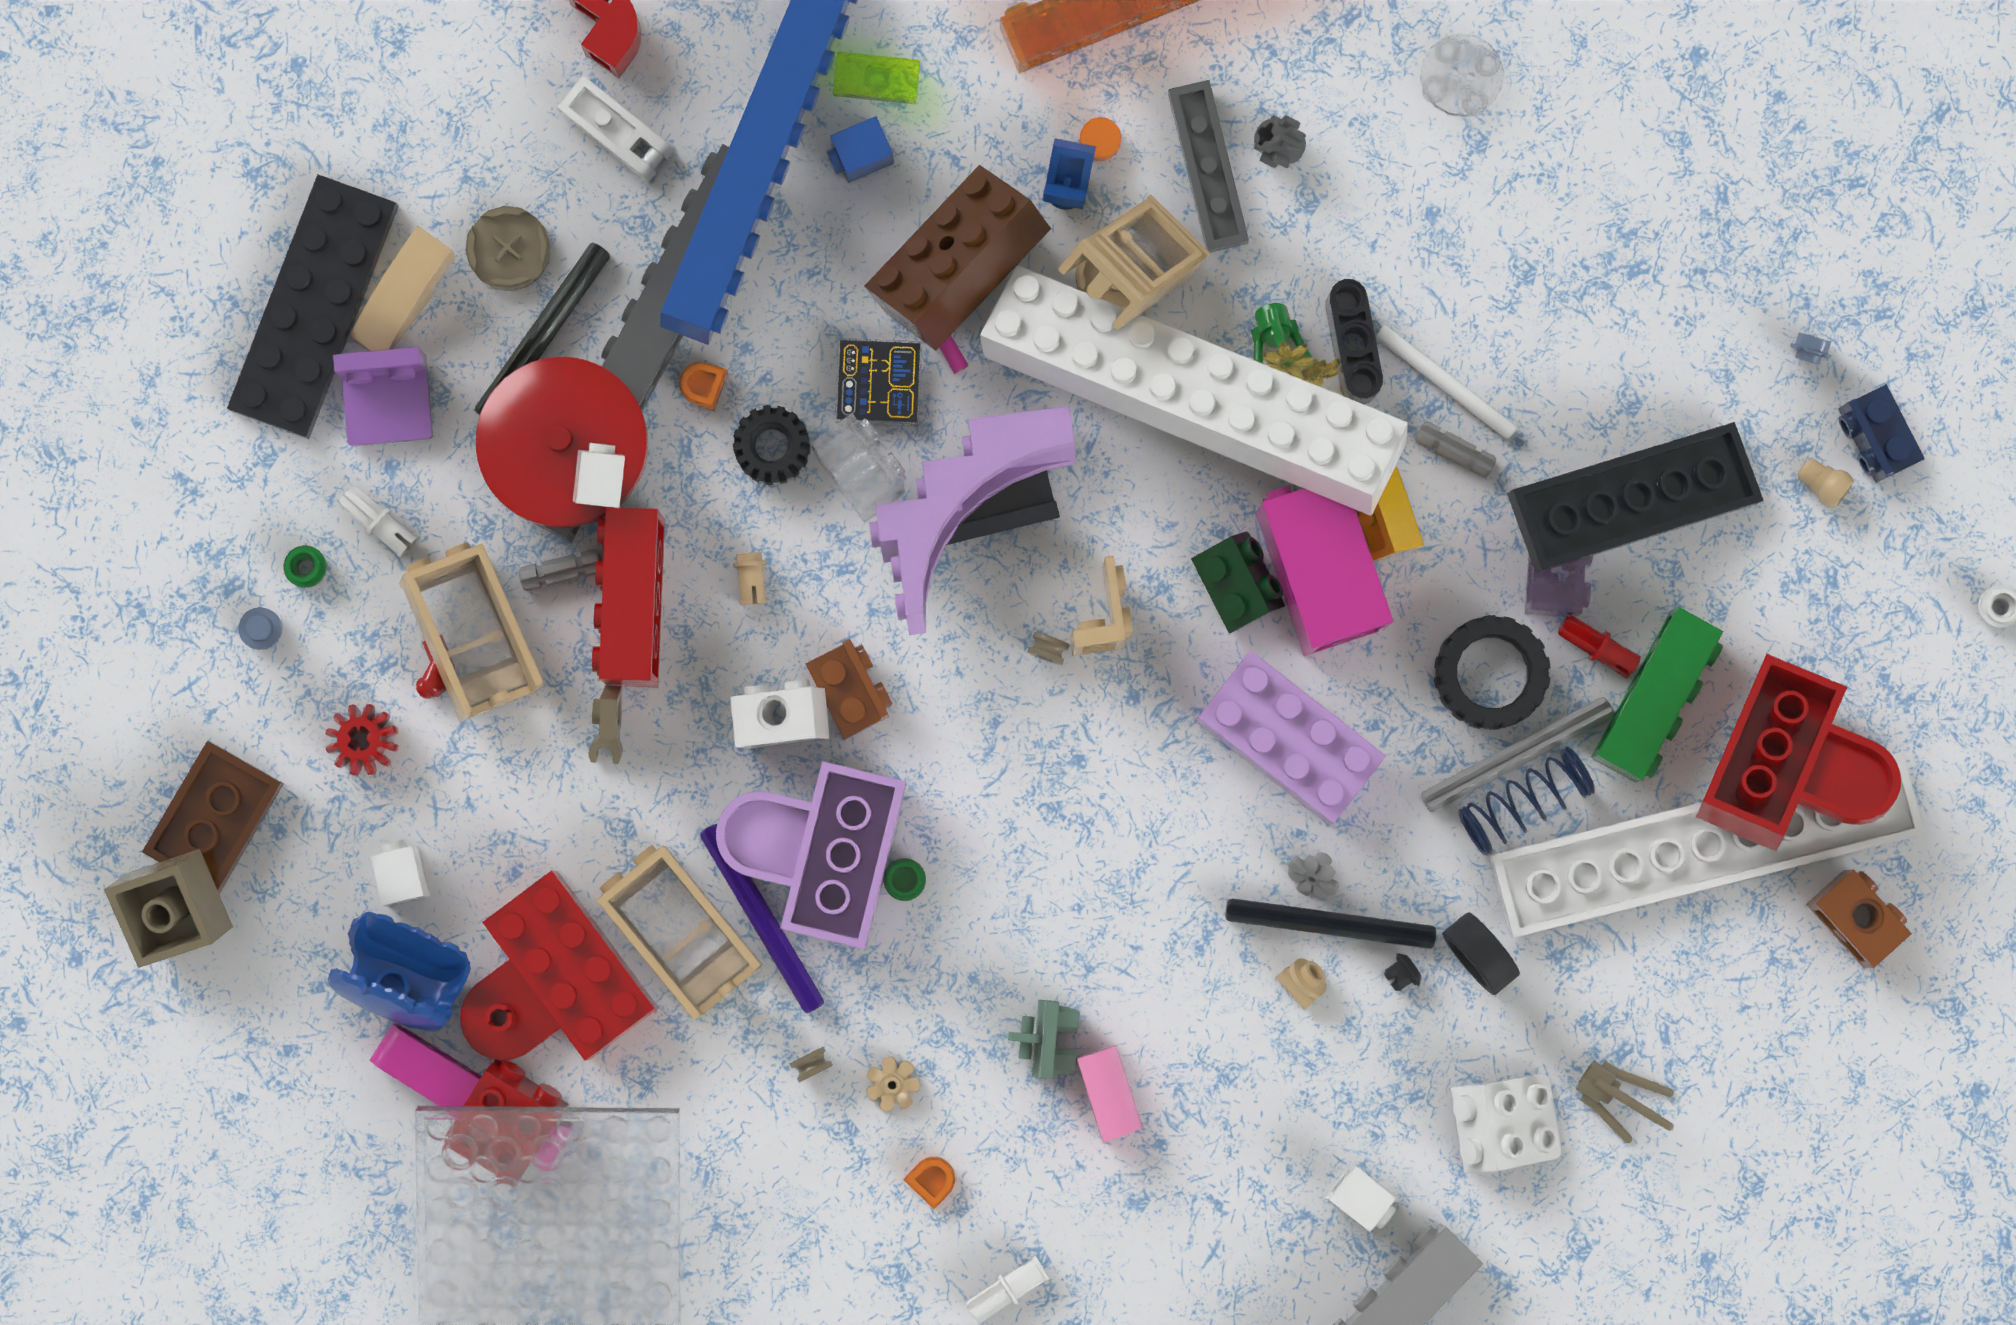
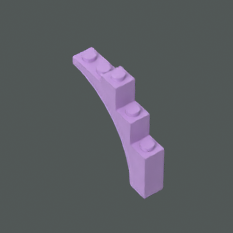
[869,406,1076,635]

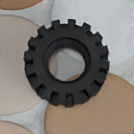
[733,405,811,485]

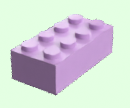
[1195,650,1386,825]

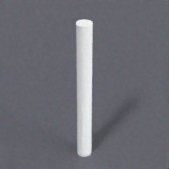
[1375,325,1518,440]

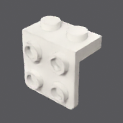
[1451,1074,1561,1173]

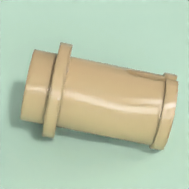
[733,552,767,605]

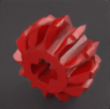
[325,704,399,776]

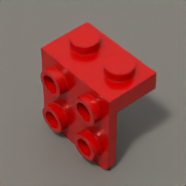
[445,1060,569,1184]

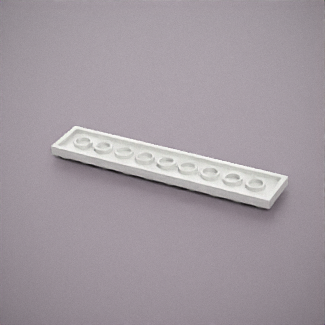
[1489,752,1925,938]

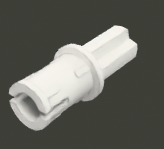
[339,486,418,558]
[966,1256,1050,1323]

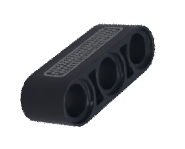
[1325,279,1383,405]

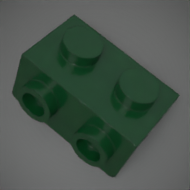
[1191,531,1285,634]

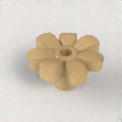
[866,1056,920,1112]

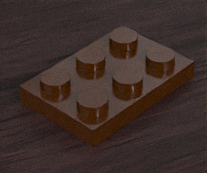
[142,741,284,894]

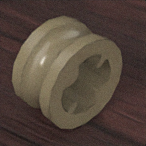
[1027,632,1070,665]
[789,1046,833,1083]

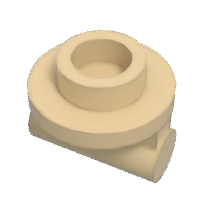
[1276,959,1326,1010]

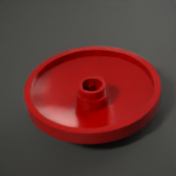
[476,357,648,528]

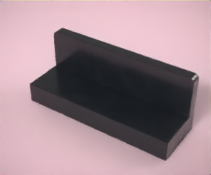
[946,470,1060,545]

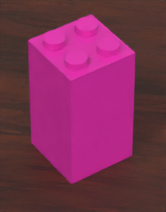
[1255,486,1394,656]

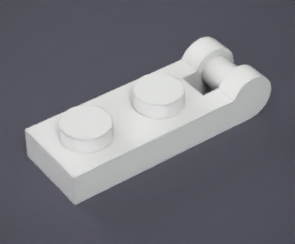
[557,75,675,183]

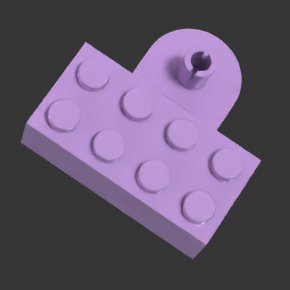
[716,761,907,950]

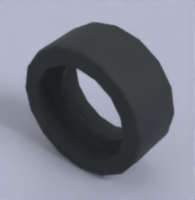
[1442,912,1520,995]

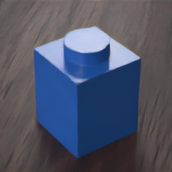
[826,116,894,183]

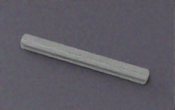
[1421,697,1614,812]

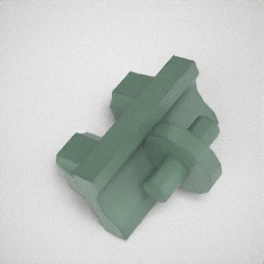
[1008,999,1080,1079]

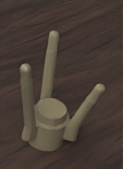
[1576,1061,1674,1143]

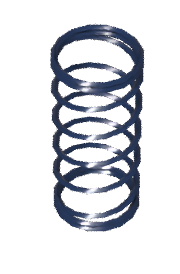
[1458,746,1595,856]

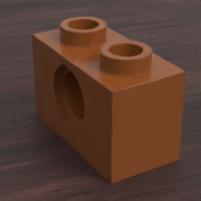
[1806,869,1912,968]

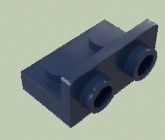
[1838,384,1925,483]

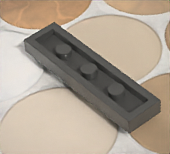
[1168,80,1249,253]

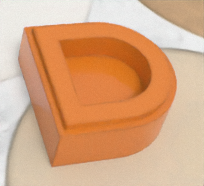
[679,362,728,412]
[903,1157,955,1209]

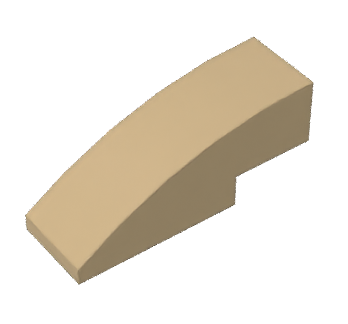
[350,225,457,351]

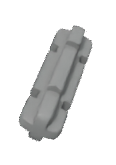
[1416,422,1496,477]
[519,549,602,591]

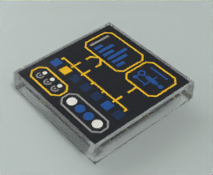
[835,338,923,427]

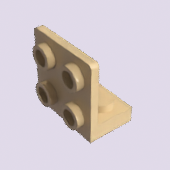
[1070,556,1133,656]

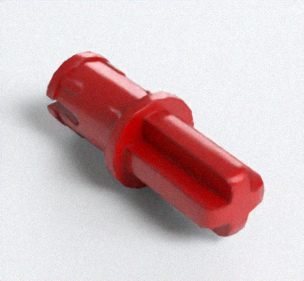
[1558,616,1641,679]

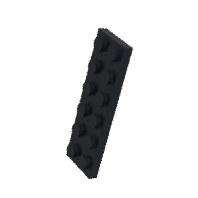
[227,174,399,439]
[1507,422,1764,574]

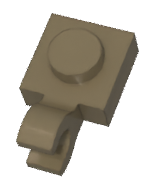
[588,685,623,764]

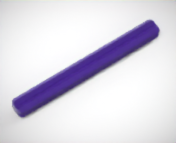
[700,824,824,1014]

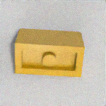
[1356,467,1424,562]

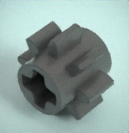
[1254,115,1306,168]

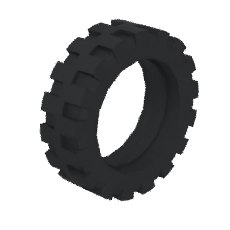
[1434,615,1551,730]

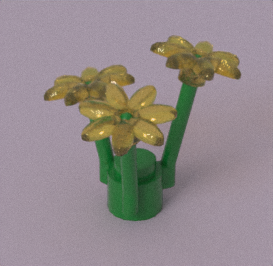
[1251,303,1340,387]

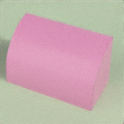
[1076,1045,1143,1142]

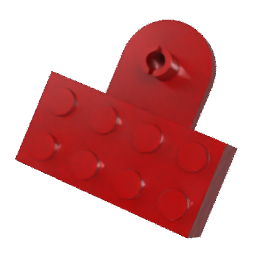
[1696,653,1901,851]
[460,870,659,1061]

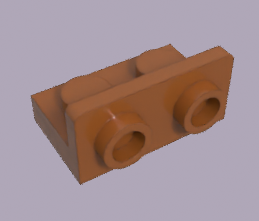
[805,639,892,740]

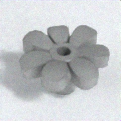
[1287,852,1339,898]

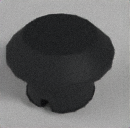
[1384,953,1421,991]

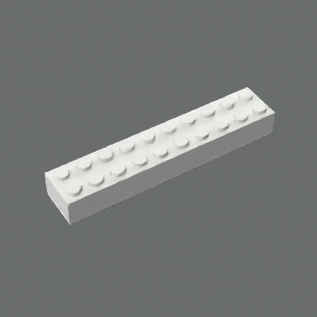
[980,265,1408,516]

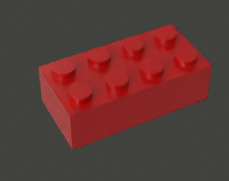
[592,507,665,688]

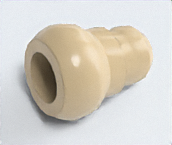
[1798,459,1854,508]

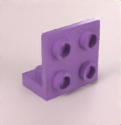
[333,347,433,446]

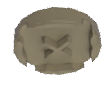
[465,206,551,291]

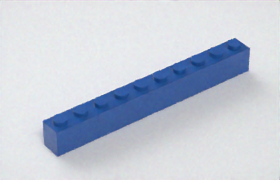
[660,0,858,345]

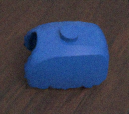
[327,912,471,1032]

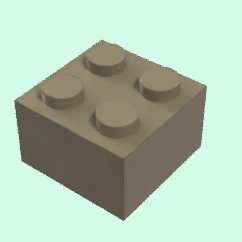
[104,849,233,968]

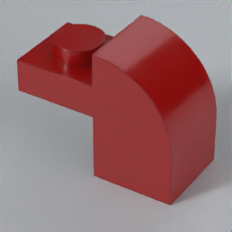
[569,0,641,78]

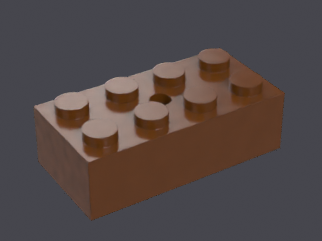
[864,164,1051,351]

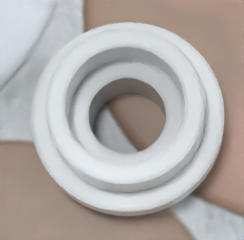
[1978,586,2016,628]

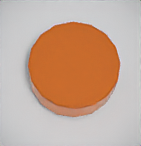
[1079,117,1121,162]

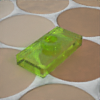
[833,52,921,104]

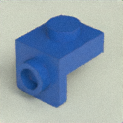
[1042,138,1096,210]

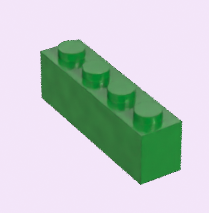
[1591,607,1724,782]

